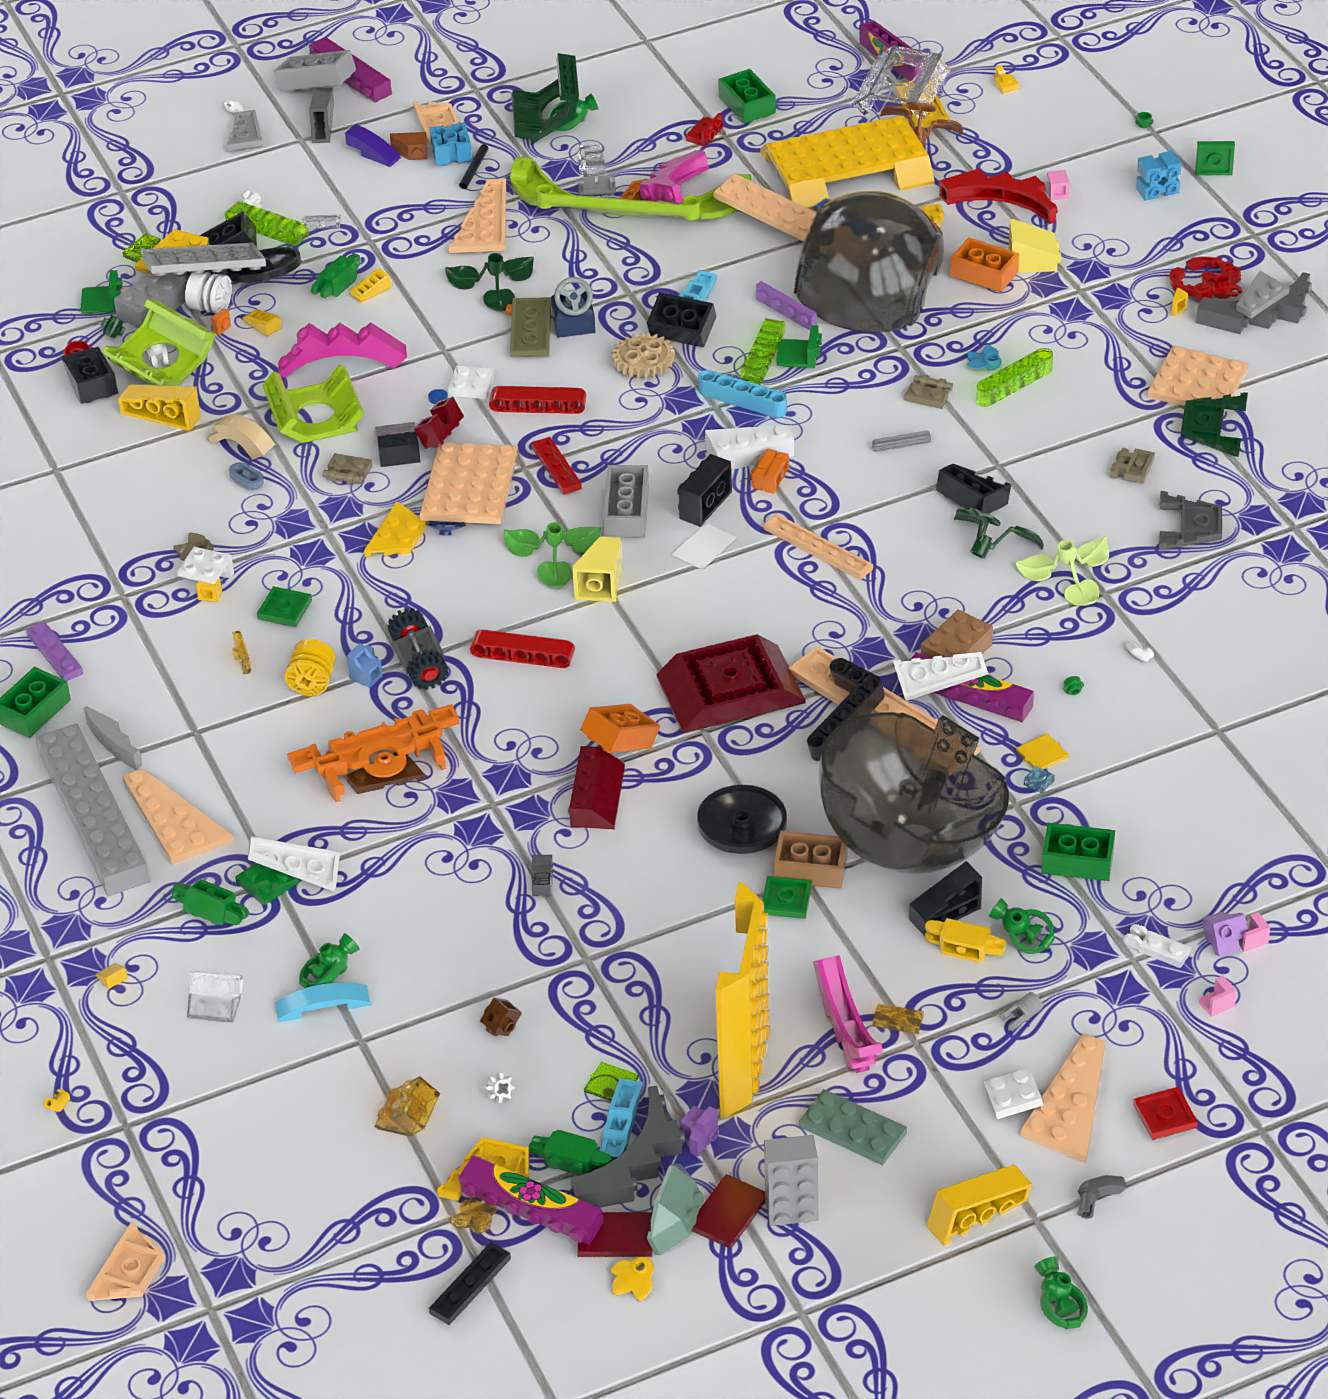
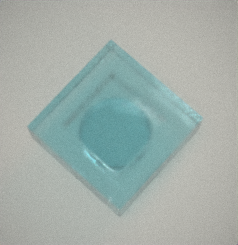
[1024,766,1055,794]

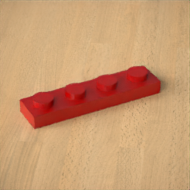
[532,437,582,495]

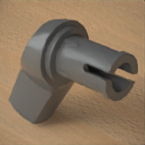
[1077,1175,1126,1219]

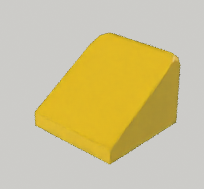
[1171,288,1188,317]
[196,578,222,602]
[96,963,128,989]

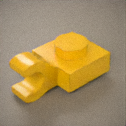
[993,65,1019,94]
[922,203,944,231]

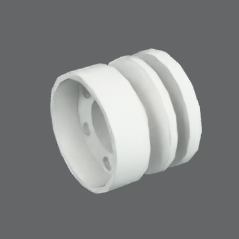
[185,271,232,314]

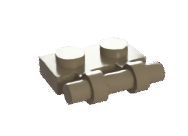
[905,374,953,409]
[1110,448,1155,483]
[323,453,373,484]

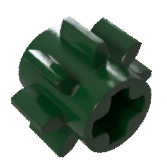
[101,315,126,339]

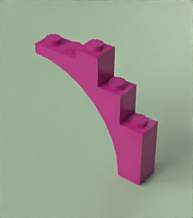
[639,150,709,204]
[278,322,407,378]
[813,955,883,1073]

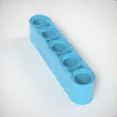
[698,370,787,418]

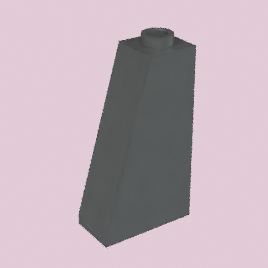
[309,88,334,143]

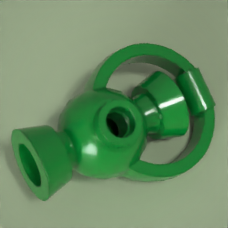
[547,93,599,131]
[989,898,1055,954]
[299,933,360,988]
[1034,1257,1088,1329]

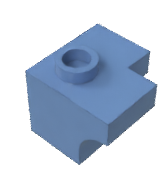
[347,643,383,688]

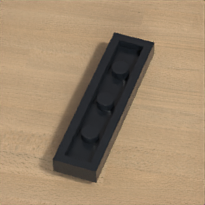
[429,1242,511,1325]

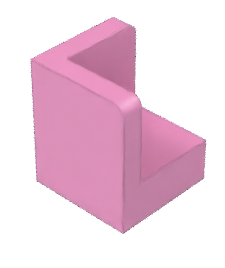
[1047,170,1070,200]
[1238,912,1270,952]
[1199,976,1237,1017]

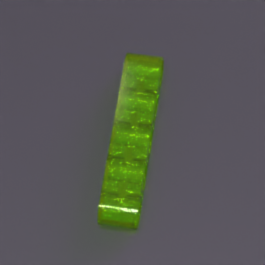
[225,201,309,246]
[740,318,786,385]
[976,348,1053,407]

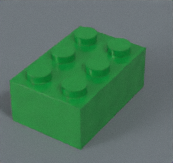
[718,69,776,123]
[0,666,71,738]
[1041,822,1115,881]

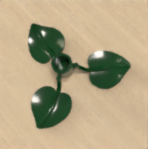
[445,253,534,311]
[954,507,1044,559]

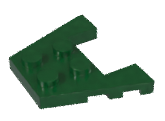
[1181,392,1248,457]

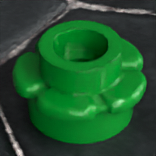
[1135,112,1153,128]
[1063,676,1084,695]

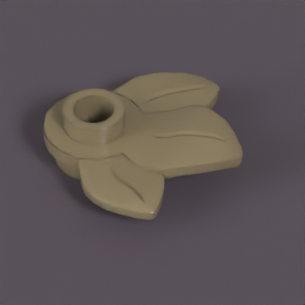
[174,533,214,561]

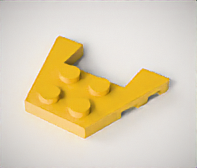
[135,229,209,274]
[437,1137,529,1213]

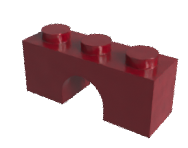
[414,396,464,449]

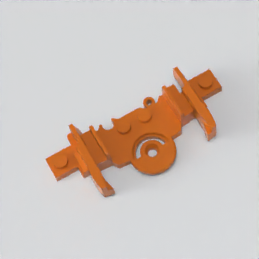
[287,704,460,802]

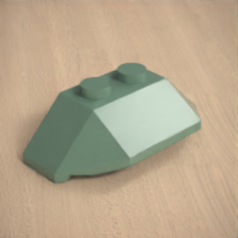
[647,1163,704,1255]

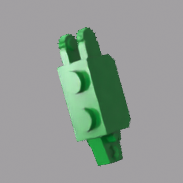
[311,253,361,298]
[172,879,249,926]
[529,1130,612,1176]

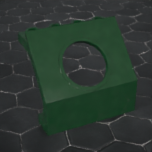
[511,53,579,145]

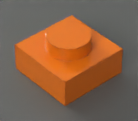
[211,308,231,336]

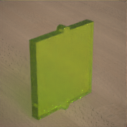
[584,1062,639,1101]

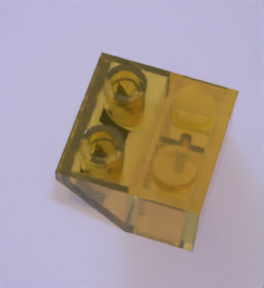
[374,1076,440,1136]

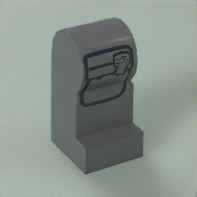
[532,854,553,896]

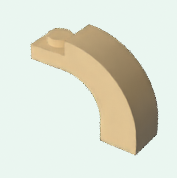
[207,414,276,460]

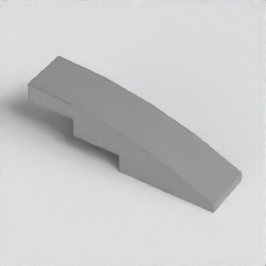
[84,706,142,770]

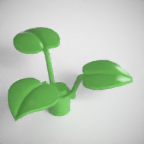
[504,522,601,588]

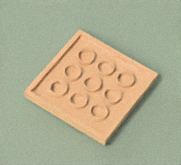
[1147,346,1248,414]

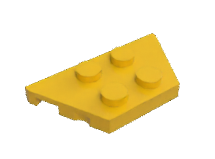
[364,502,426,557]

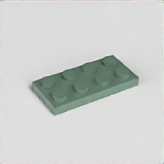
[799,1089,907,1165]

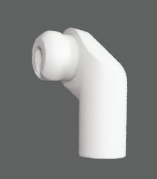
[224,100,246,113]
[1125,639,1154,662]

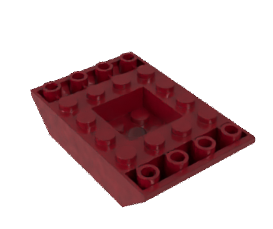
[656,634,806,733]

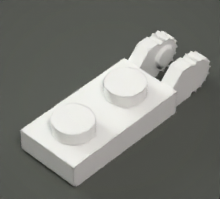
[146,343,169,368]
[1124,924,1191,968]

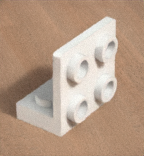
[177,547,234,584]

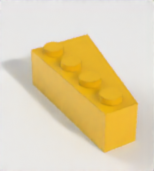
[118,385,201,431]
[926,1164,1032,1246]

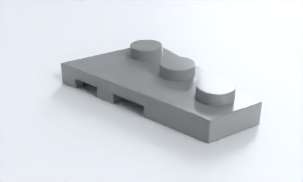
[226,110,263,151]
[1236,271,1290,318]

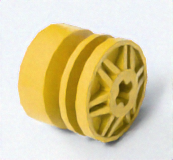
[284,639,336,696]

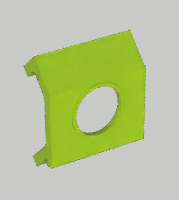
[102,299,216,386]
[262,364,365,443]

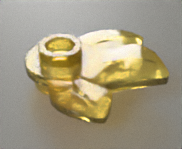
[449,1199,497,1233]

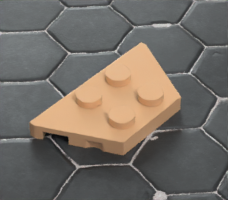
[413,101,459,145]
[86,1222,165,1301]

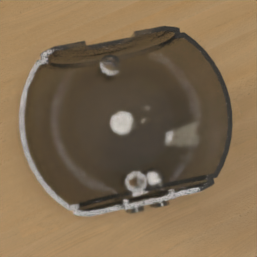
[794,191,944,333]
[819,712,1009,874]

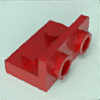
[686,113,724,147]

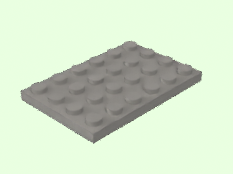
[141,242,266,276]

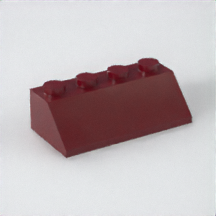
[569,746,625,830]

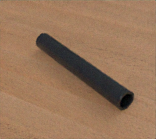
[459,144,489,189]

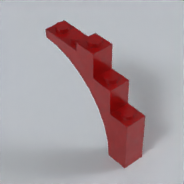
[939,168,1058,224]

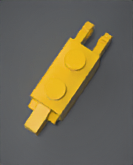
[925,918,1006,962]

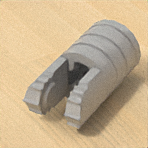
[999,992,1043,1032]

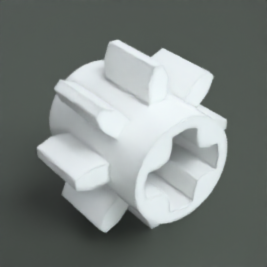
[238,190,262,214]
[484,1072,515,1103]

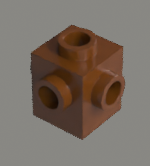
[480,997,522,1036]

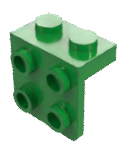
[80,270,123,314]
[777,325,822,368]

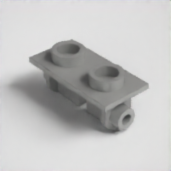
[578,175,616,196]

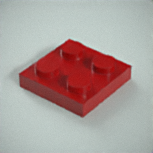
[1133,1086,1198,1140]

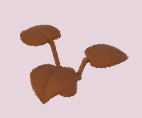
[880,102,963,147]

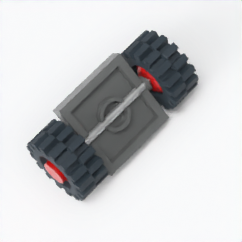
[387,608,449,690]

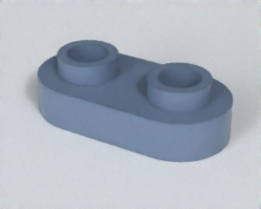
[229,462,264,490]

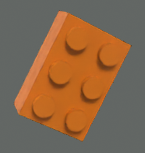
[950,237,1019,292]
[580,703,661,754]

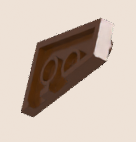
[346,752,425,794]

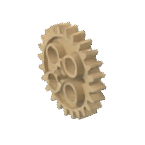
[612,333,675,379]

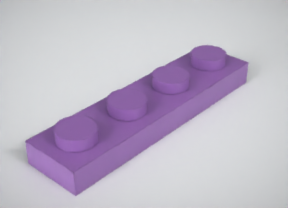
[756,281,817,330]
[26,621,83,681]

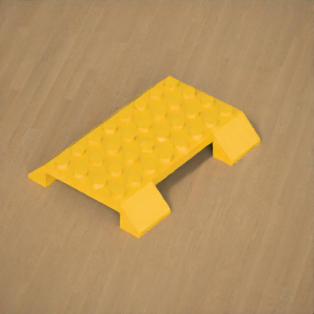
[760,115,935,210]
[716,882,770,1119]

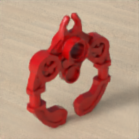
[1169,257,1243,301]

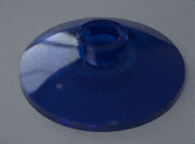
[425,521,466,535]

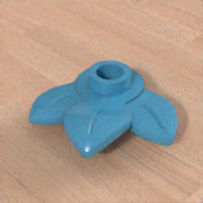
[967,344,1002,370]

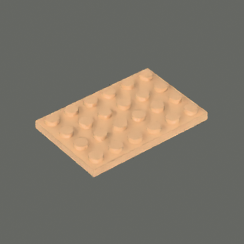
[420,442,519,524]

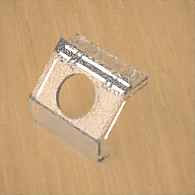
[852,45,950,119]

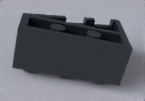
[936,463,1011,514]
[909,860,982,936]

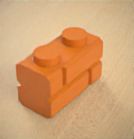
[750,449,789,494]

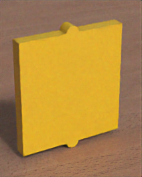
[1016,733,1069,772]

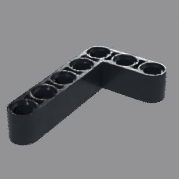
[807,658,885,761]

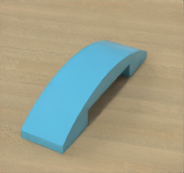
[275,983,371,1022]

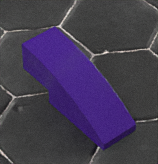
[345,124,401,167]

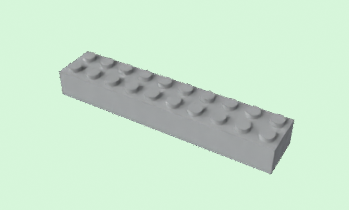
[36,723,150,897]

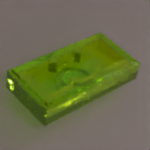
[122,233,161,263]

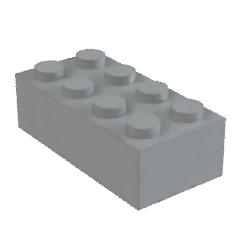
[274,50,356,92]
[114,271,191,328]
[603,465,649,537]
[764,1134,818,1226]

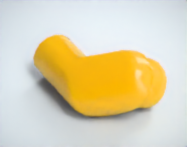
[44,1089,70,1112]

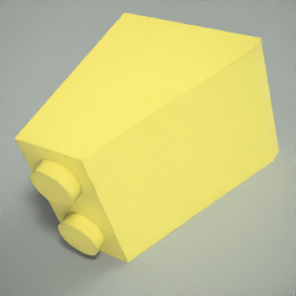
[1009,219,1061,272]
[573,536,622,602]

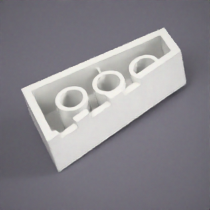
[705,425,794,470]

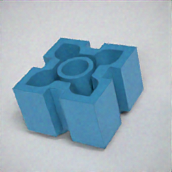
[429,122,472,166]
[1136,150,1181,201]

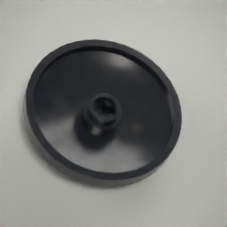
[226,247,302,283]
[697,785,787,854]

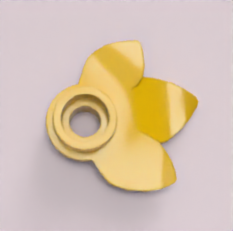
[610,1257,654,1302]

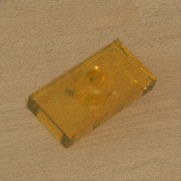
[232,631,251,675]
[873,1004,924,1034]

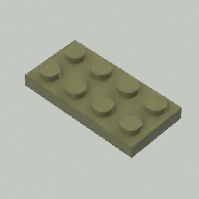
[510,297,551,357]

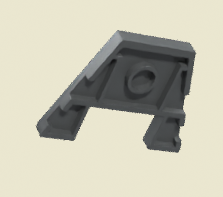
[1159,491,1222,550]

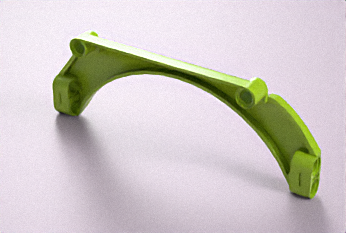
[510,157,752,220]

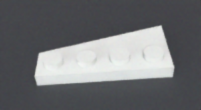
[893,652,988,701]
[248,837,340,892]

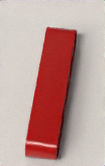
[489,386,587,414]
[470,630,575,668]

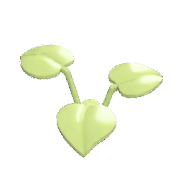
[1016,536,1109,606]

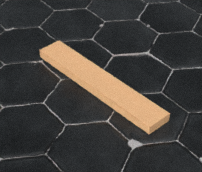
[763,514,873,580]

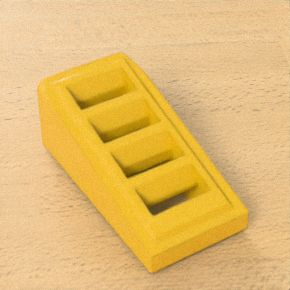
[349,268,391,303]
[243,309,282,337]

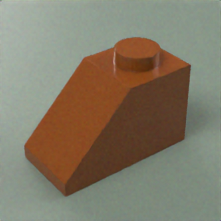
[390,132,428,160]

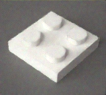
[448,366,495,399]
[984,1068,1043,1119]

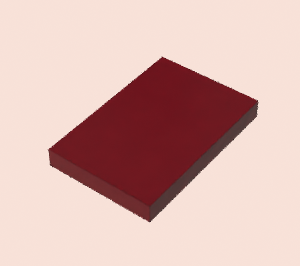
[691,1174,765,1249]
[577,1212,653,1257]

